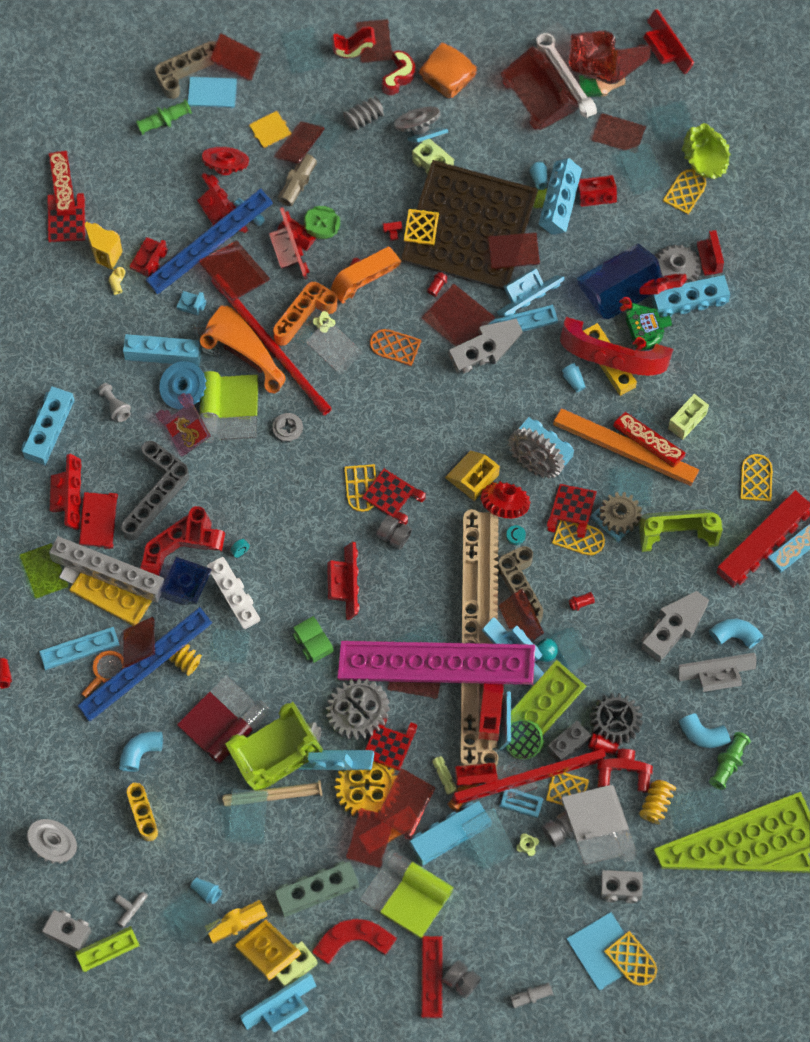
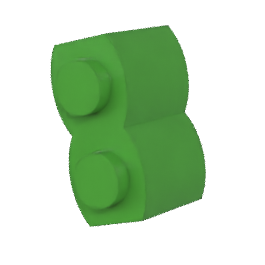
[292,616,334,663]

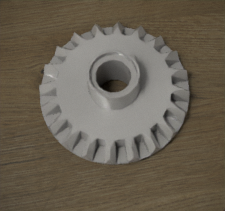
[394,106,440,135]
[653,244,701,283]
[26,819,77,864]

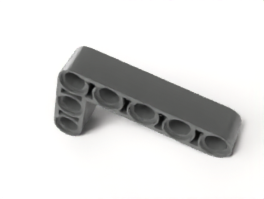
[121,441,189,540]

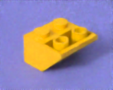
[85,221,122,270]
[446,450,500,501]

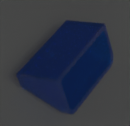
[577,243,663,319]

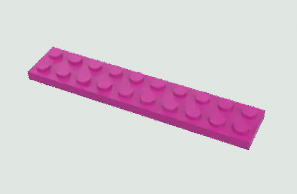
[338,641,536,685]

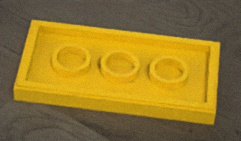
[69,572,152,627]

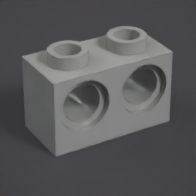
[601,870,643,903]

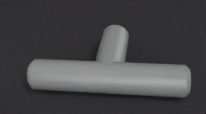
[115,892,148,928]

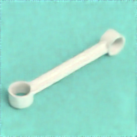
[537,33,596,118]

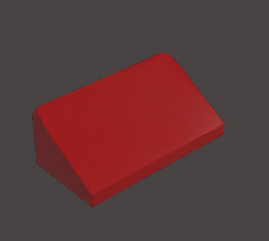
[278,218,317,251]

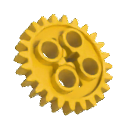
[335,762,399,820]

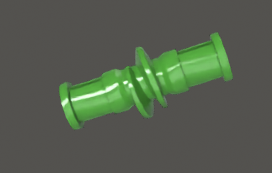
[136,99,192,135]
[709,732,751,790]

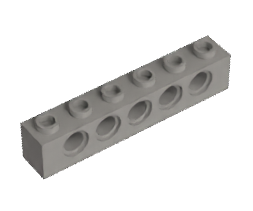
[49,536,165,603]

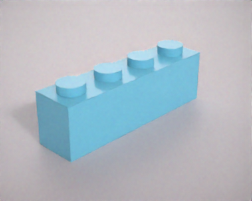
[123,334,201,366]
[410,801,491,866]

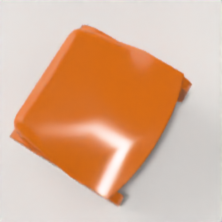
[419,43,477,98]

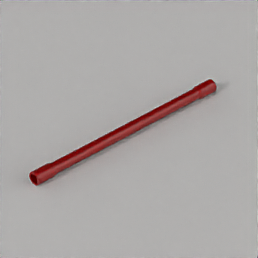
[211,275,332,415]

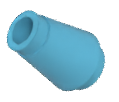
[529,162,547,190]
[562,363,586,393]
[191,878,222,904]

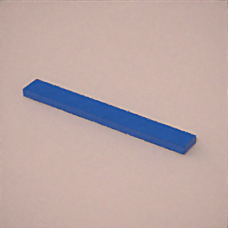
[146,188,273,294]
[77,607,212,721]

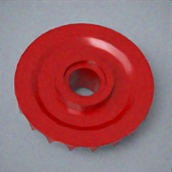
[202,147,249,175]
[481,481,530,519]

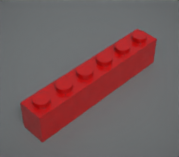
[716,490,810,588]

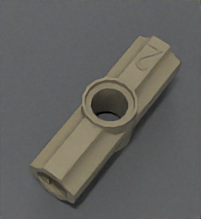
[278,154,317,206]

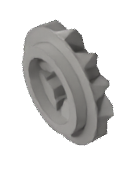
[273,413,303,442]

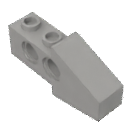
[448,319,523,374]
[641,591,709,662]

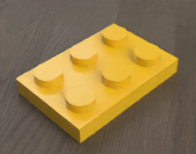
[235,920,301,980]

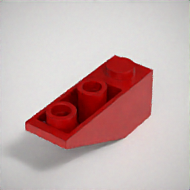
[478,683,504,741]

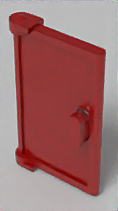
[79,492,118,549]

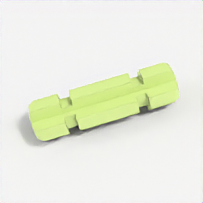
[433,756,457,794]

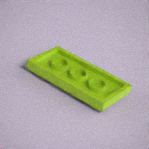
[511,660,587,736]

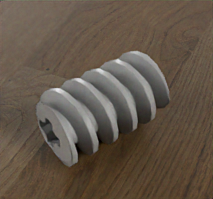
[343,95,384,130]

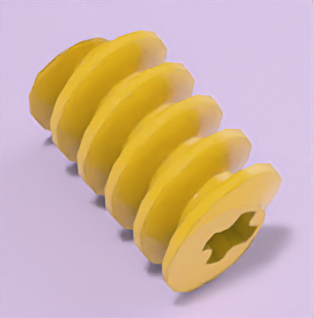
[169,644,202,676]
[639,780,676,825]

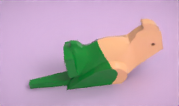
[558,72,625,97]

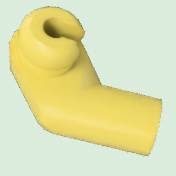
[109,267,125,295]

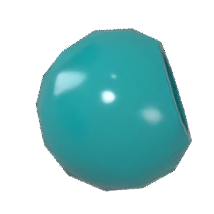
[536,638,558,662]

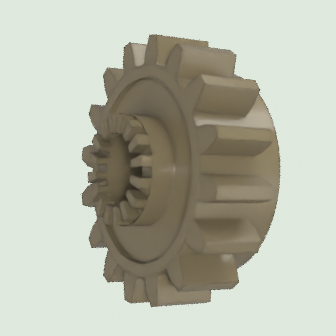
[600,492,642,534]

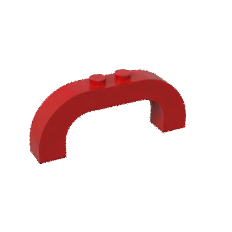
[560,317,674,376]

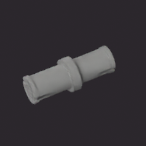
[510,982,553,1008]

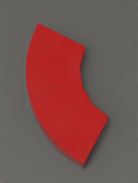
[640,273,687,295]

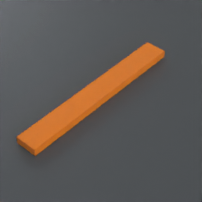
[553,408,699,486]

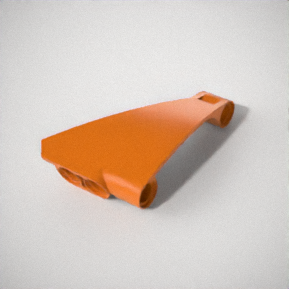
[200,306,286,393]

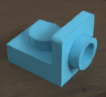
[177,291,206,316]

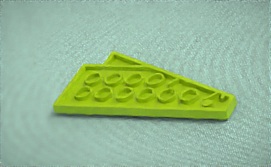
[654,792,810,873]

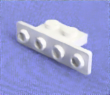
[207,557,260,629]

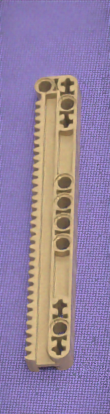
[460,509,498,768]

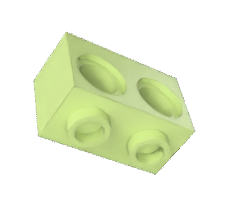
[412,139,454,175]
[668,394,709,440]
[275,942,317,987]

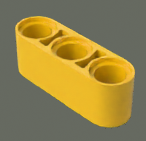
[127,783,158,841]

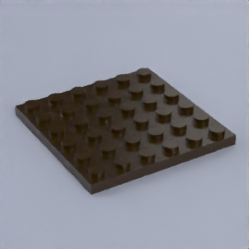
[401,160,538,291]

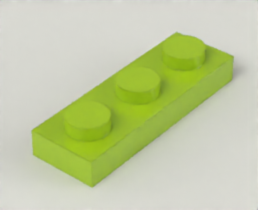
[75,926,140,972]

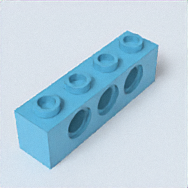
[539,158,582,235]
[651,275,730,317]
[21,387,75,466]

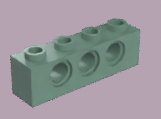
[275,861,359,917]

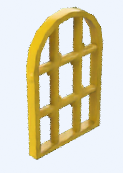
[345,464,376,512]

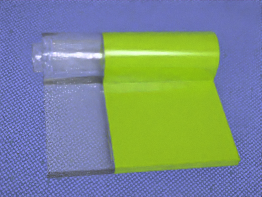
[199,371,258,443]
[360,849,454,939]

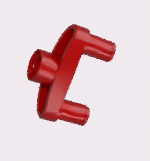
[597,749,653,793]

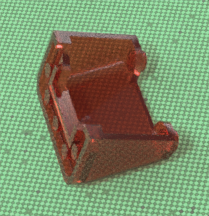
[569,30,651,84]
[500,46,579,130]

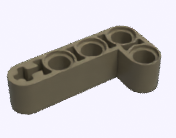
[155,41,221,99]
[498,546,543,625]

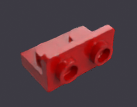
[578,175,617,207]
[696,230,724,276]
[129,237,168,277]
[455,763,498,786]

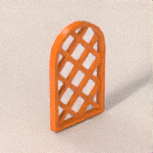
[370,329,422,366]

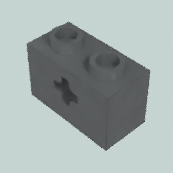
[547,720,591,762]

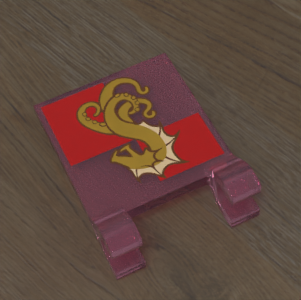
[156,393,211,457]

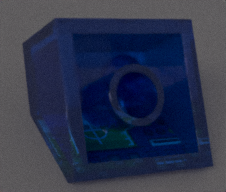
[161,557,212,605]

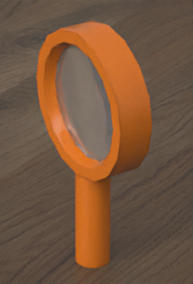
[81,650,126,698]

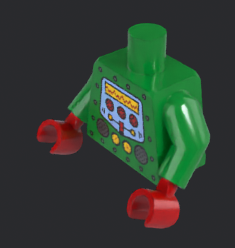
[619,297,672,351]

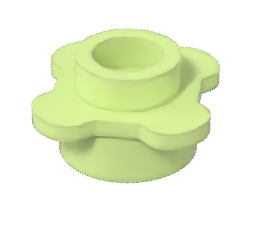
[313,311,335,333]
[516,833,539,856]

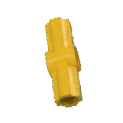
[205,900,267,944]

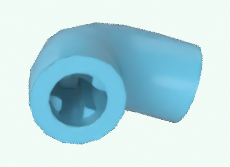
[709,618,764,649]
[679,714,731,748]
[119,732,163,772]

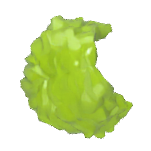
[681,123,730,179]

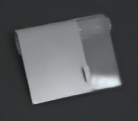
[561,785,638,865]

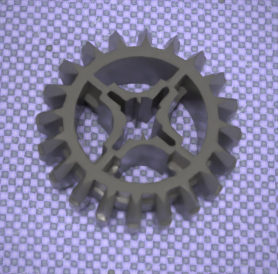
[589,693,643,745]

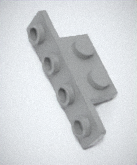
[678,653,756,692]

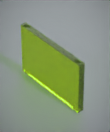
[20,543,68,599]

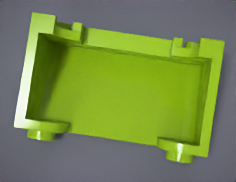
[639,509,723,552]
[225,702,323,791]

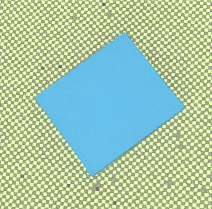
[567,912,643,990]

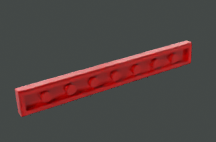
[452,749,606,806]

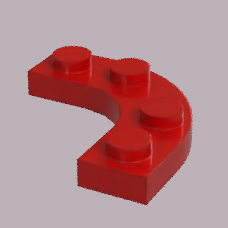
[312,919,397,965]

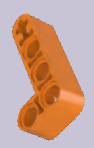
[331,247,402,304]
[274,282,337,346]

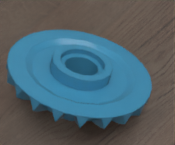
[159,361,206,410]

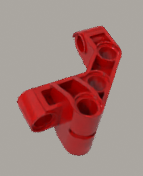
[140,506,225,576]

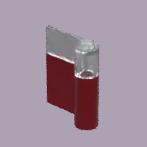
[177,675,269,764]

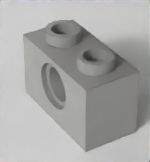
[42,910,92,951]

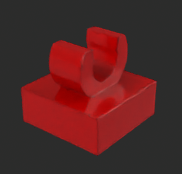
[382,221,402,241]

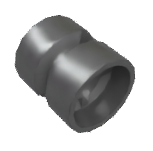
[376,515,412,550]
[542,811,574,848]
[443,960,481,999]

